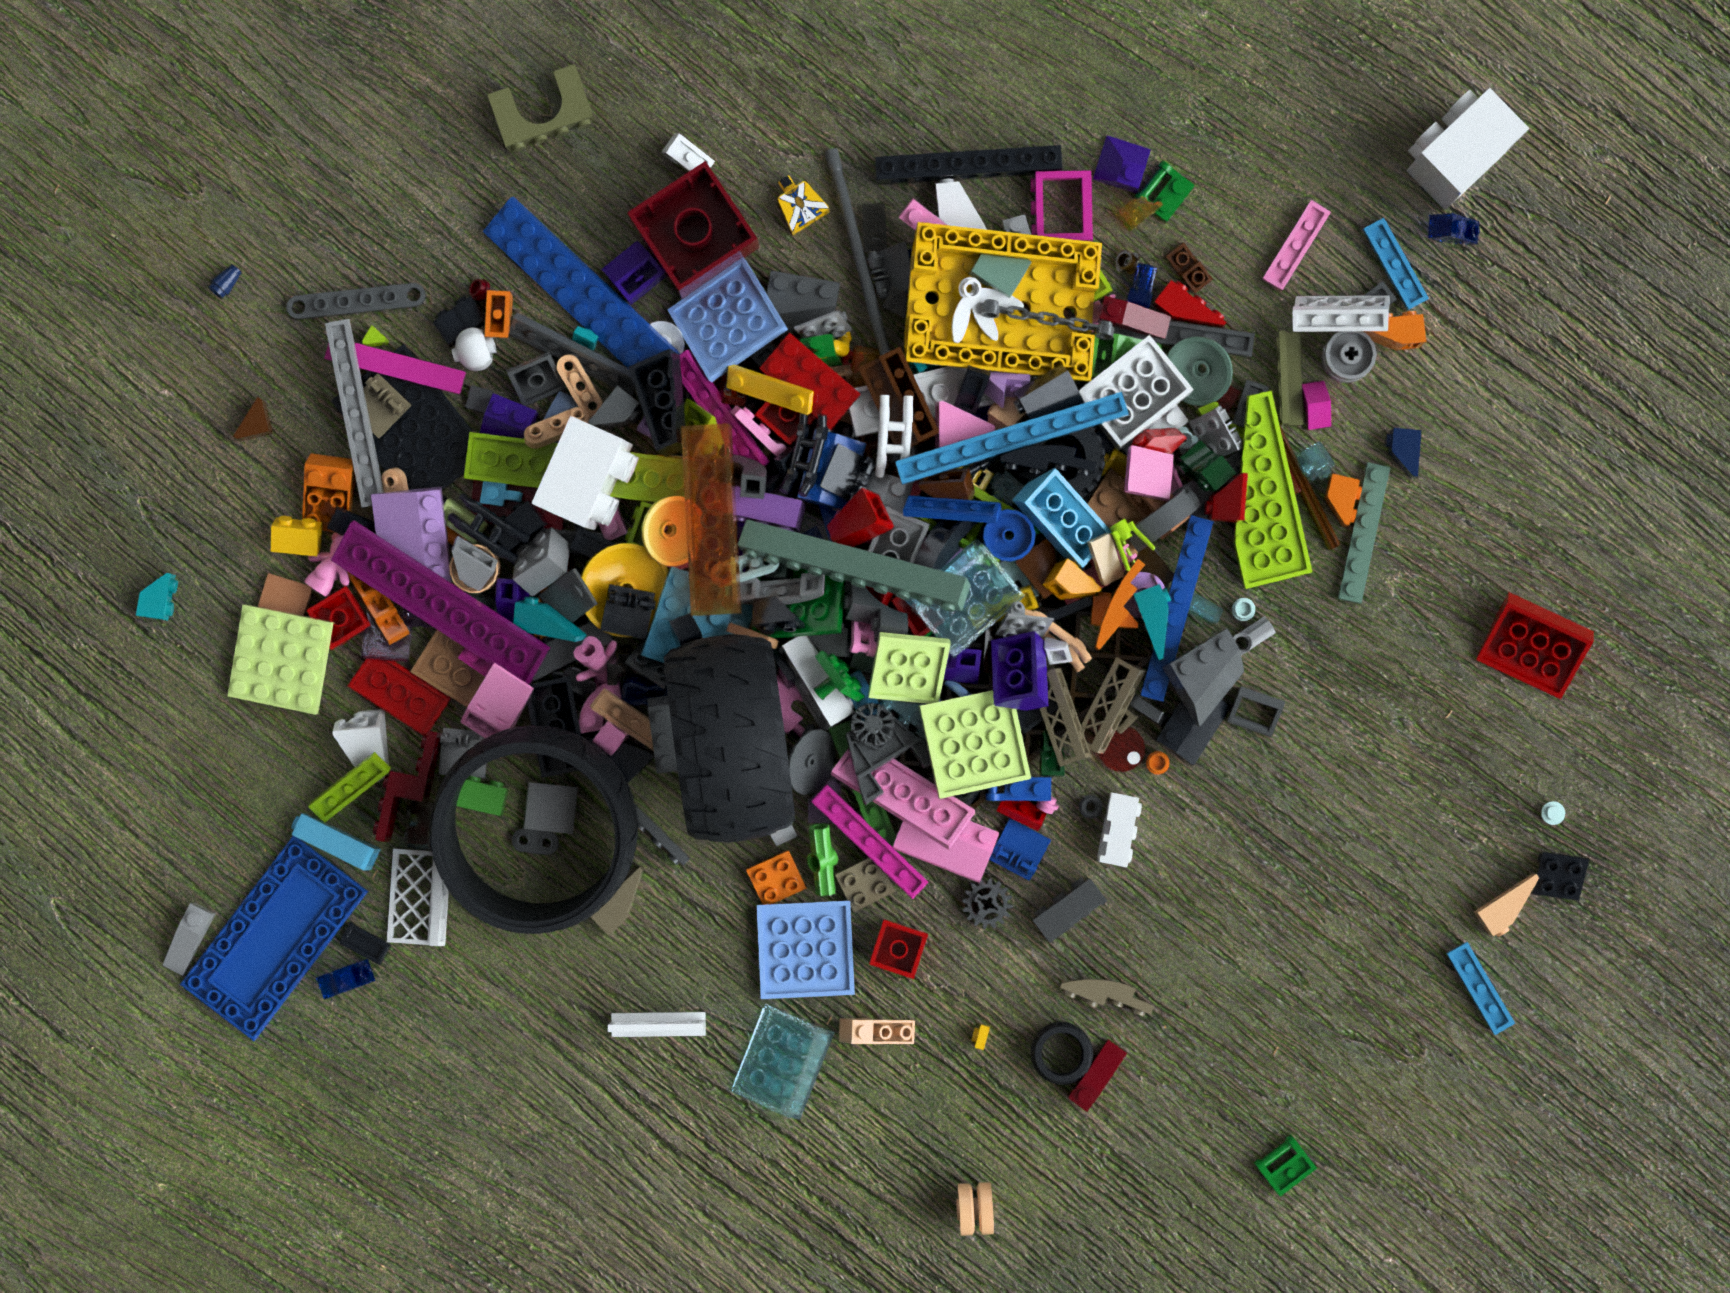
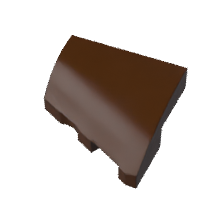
[1015,538,1057,600]

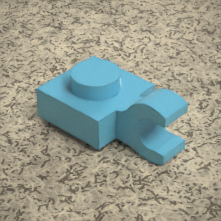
[480,481,523,507]

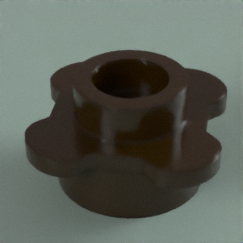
[1116,250,1140,275]

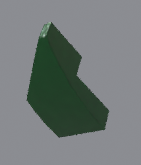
[1039,731,1065,777]

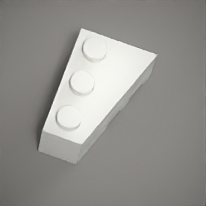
[1096,792,1142,867]

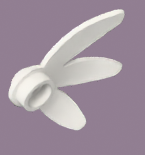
[951,277,1024,343]

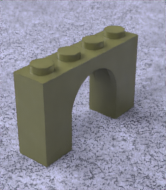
[487,64,595,152]

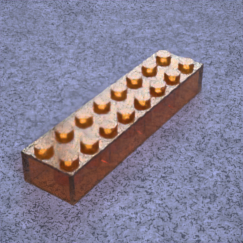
[681,423,742,616]

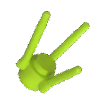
[1109,519,1155,571]

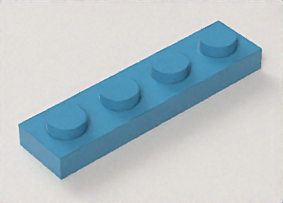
[1362,218,1429,311]
[1446,942,1515,1035]

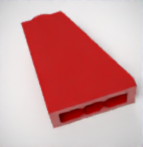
[827,488,894,547]

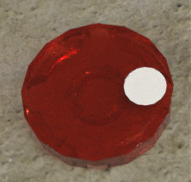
[1099,727,1145,772]

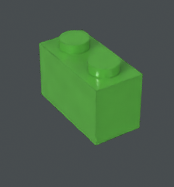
[457,775,509,816]

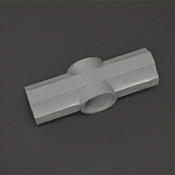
[1233,616,1276,656]

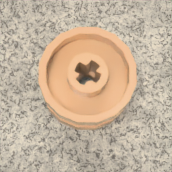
[956,1182,994,1236]

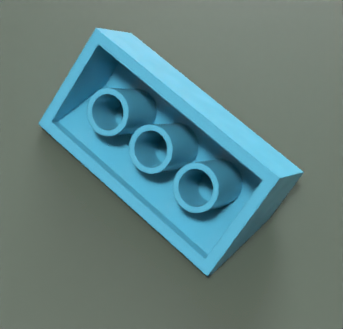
[1012,468,1112,568]

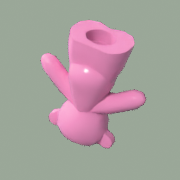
[304,533,349,597]
[573,636,620,689]

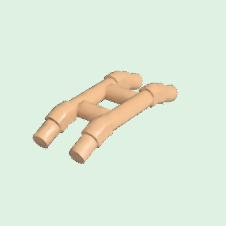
[1025,609,1092,672]

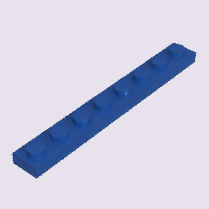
[1140,515,1214,702]

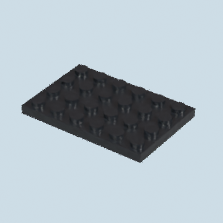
[331,344,473,491]

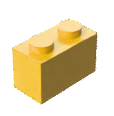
[271,516,322,557]

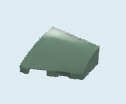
[969,254,1032,298]

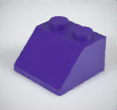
[480,393,539,439]

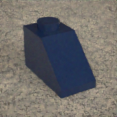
[1385,428,1422,479]

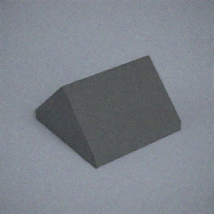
[506,352,566,406]

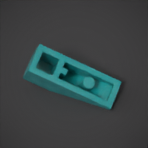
[1134,584,1171,662]
[513,597,587,642]

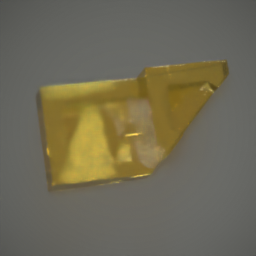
[1116,197,1163,232]

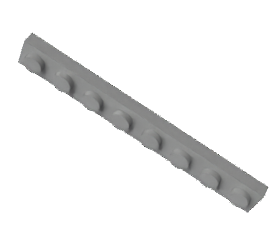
[325,319,384,507]

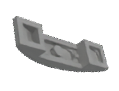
[733,573,825,605]

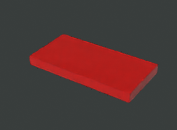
[347,647,452,736]

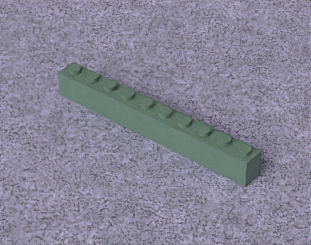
[737,519,971,612]

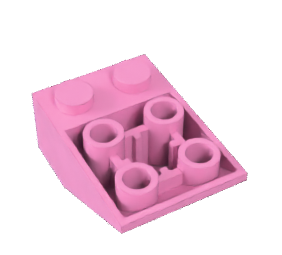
[460,663,534,738]

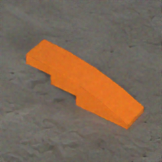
[1094,559,1145,651]
[347,571,410,645]

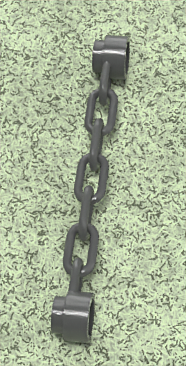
[980,299,1114,340]

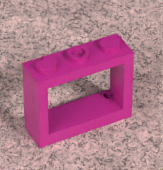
[1030,171,1093,242]

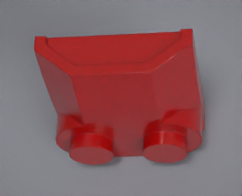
[306,586,371,650]

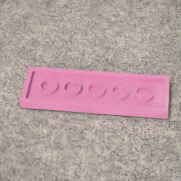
[831,748,975,850]

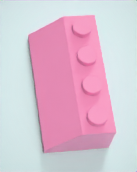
[893,821,999,883]

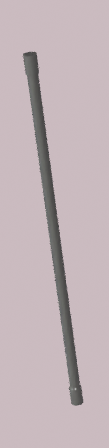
[824,148,936,537]

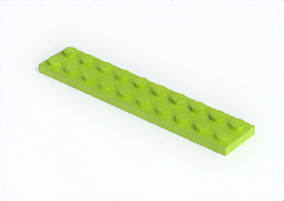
[464,432,700,504]

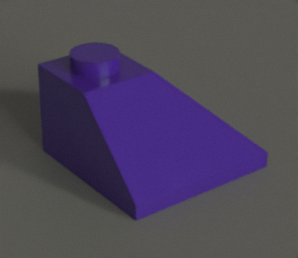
[1092,135,1151,194]

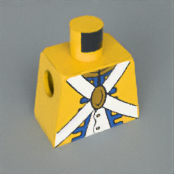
[777,175,830,235]

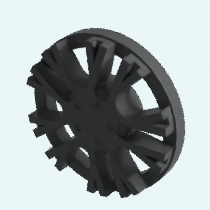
[850,703,895,747]

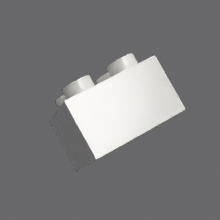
[1407,88,1529,210]
[531,416,639,530]

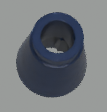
[208,264,242,299]

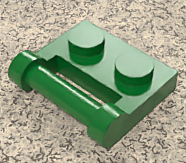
[1134,160,1195,223]
[1253,1134,1317,1197]

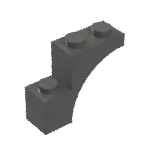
[843,580,908,642]

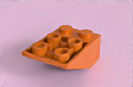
[1363,311,1426,351]
[302,453,356,532]

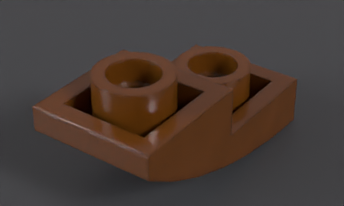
[1164,242,1213,294]

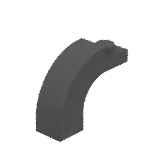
[699,453,767,499]
[1128,486,1202,552]

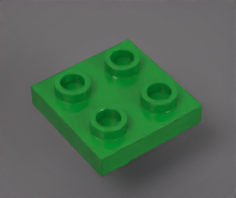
[813,650,865,702]

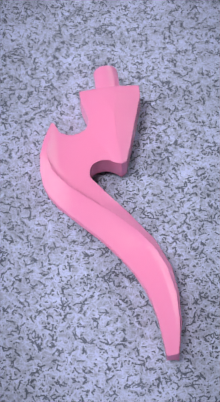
[776,675,805,738]

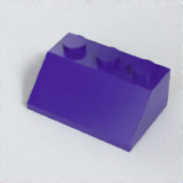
[991,631,1048,711]

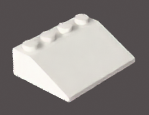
[1079,335,1194,451]

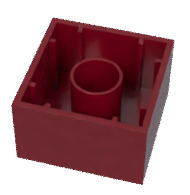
[627,161,759,299]

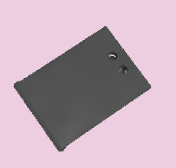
[539,568,598,623]

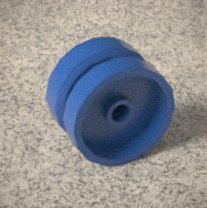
[982,509,1035,562]

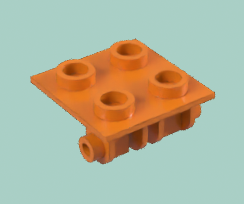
[746,850,807,905]

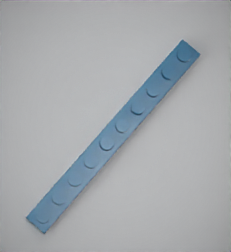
[895,392,1129,485]

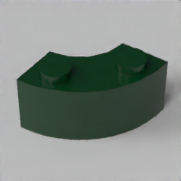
[1174,440,1236,492]

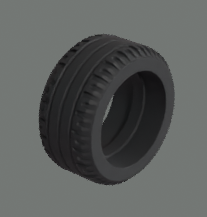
[1030,1022,1093,1085]

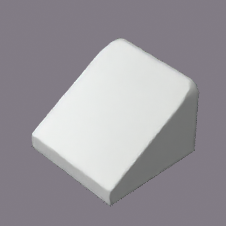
[1044,637,1072,665]

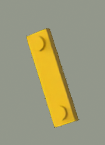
[726,365,814,415]

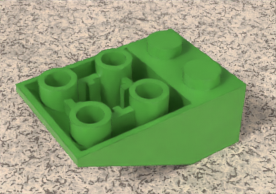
[1091,333,1163,381]

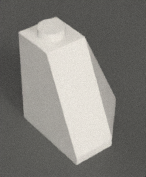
[333,709,389,782]

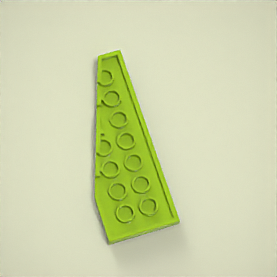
[1233,390,1312,589]

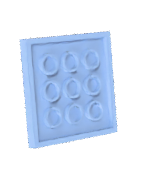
[668,257,788,383]
[757,901,855,999]

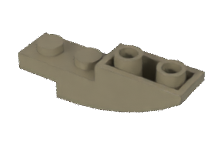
[1059,978,1154,1017]

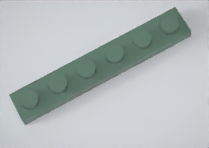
[1337,462,1390,604]

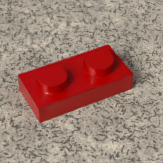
[996,801,1047,831]

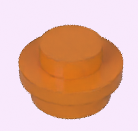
[1146,751,1169,775]

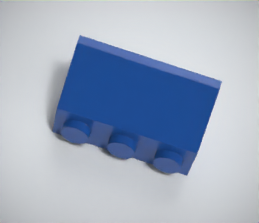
[797,429,867,510]

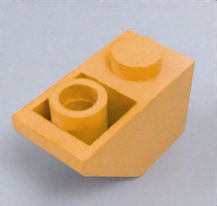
[1043,558,1102,600]

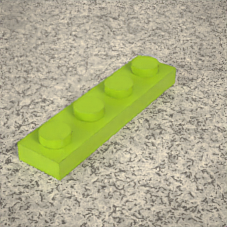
[308,752,391,823]

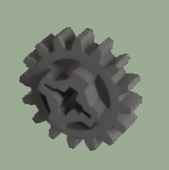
[962,878,1013,929]

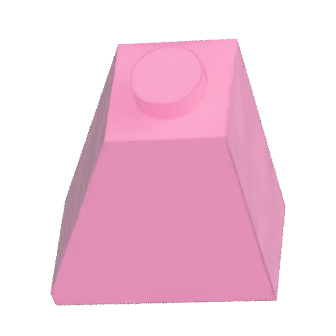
[935,401,995,449]

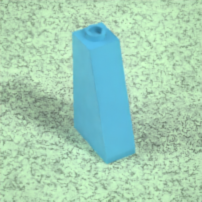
[291,813,381,871]

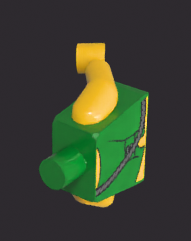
[780,331,852,367]

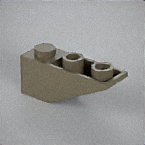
[591,866,644,936]

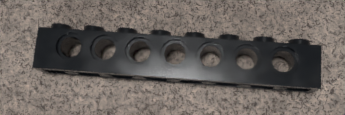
[875,145,1063,185]

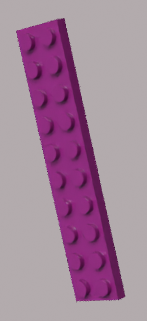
[331,520,550,685]

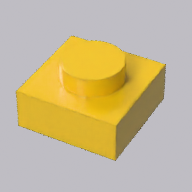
[971,1023,990,1050]

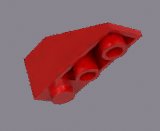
[1153,280,1227,328]

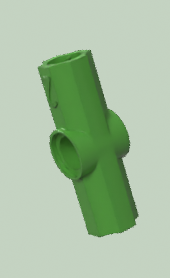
[807,823,838,896]

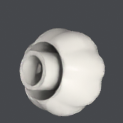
[452,327,497,371]

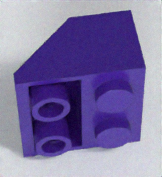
[601,241,667,306]

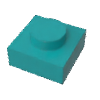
[572,326,598,351]

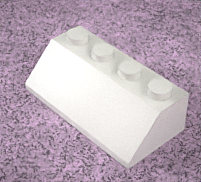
[778,636,854,731]

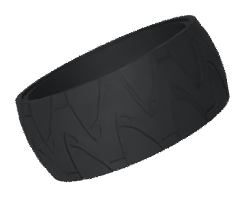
[430,725,638,934]

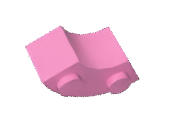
[579,679,623,734]

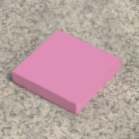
[1124,445,1174,502]

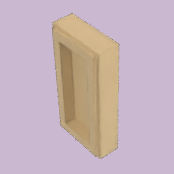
[1087,532,1124,586]

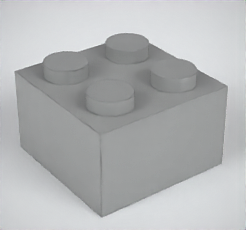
[513,527,570,596]

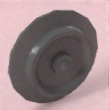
[788,729,836,795]

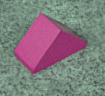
[1302,381,1331,430]

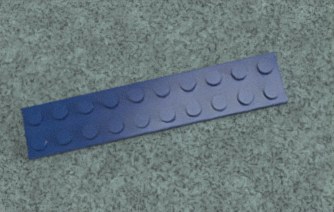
[483,197,681,369]

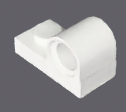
[661,133,715,171]

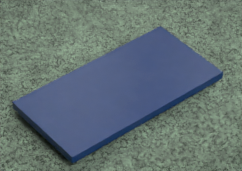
[180,836,369,1041]

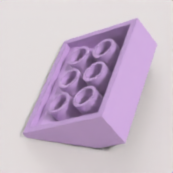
[371,487,452,583]

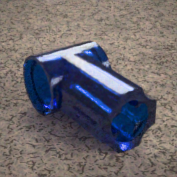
[1127,263,1157,309]

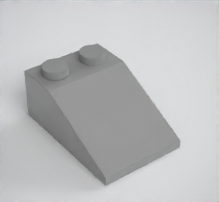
[832,471,914,513]
[868,506,930,563]

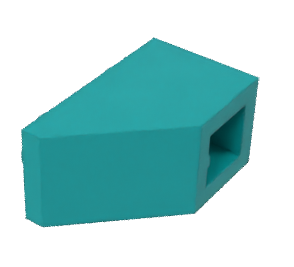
[136,573,178,621]

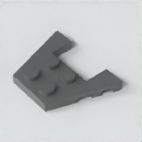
[845,711,931,805]

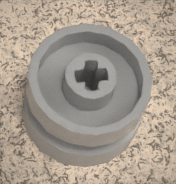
[1321,331,1377,384]

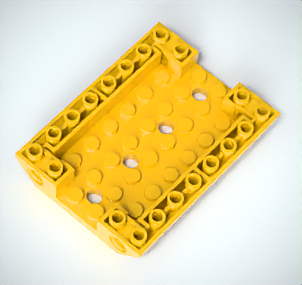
[904,222,1102,382]

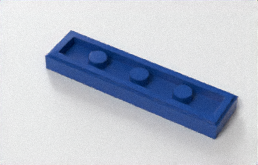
[903,496,1001,523]

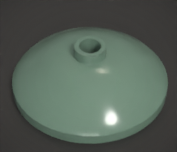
[1167,336,1233,406]

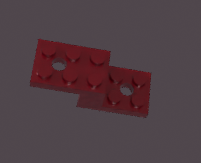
[373,731,442,842]

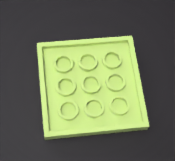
[227,604,334,714]
[919,690,1031,799]

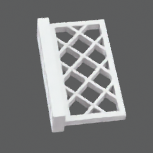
[1293,295,1390,332]
[387,849,449,946]
[608,1012,706,1037]

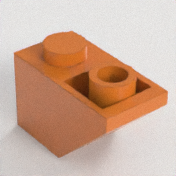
[1324,474,1362,527]

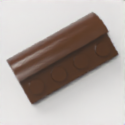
[858,347,940,448]

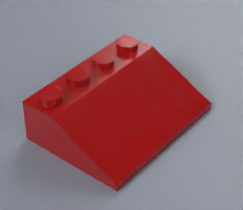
[1476,592,1594,699]

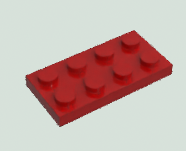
[759,333,861,430]

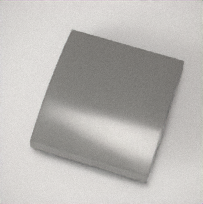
[523,782,578,834]

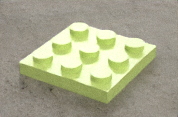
[868,632,951,704]

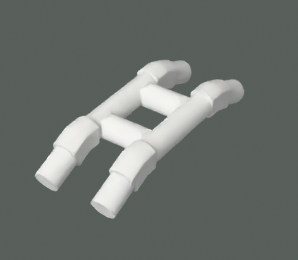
[875,395,913,478]

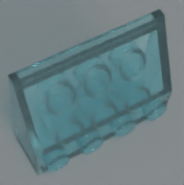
[905,539,1025,658]
[731,1004,835,1120]

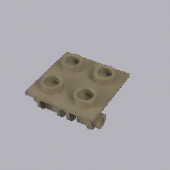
[363,373,412,439]
[835,857,896,912]

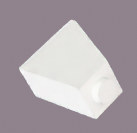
[935,179,987,230]

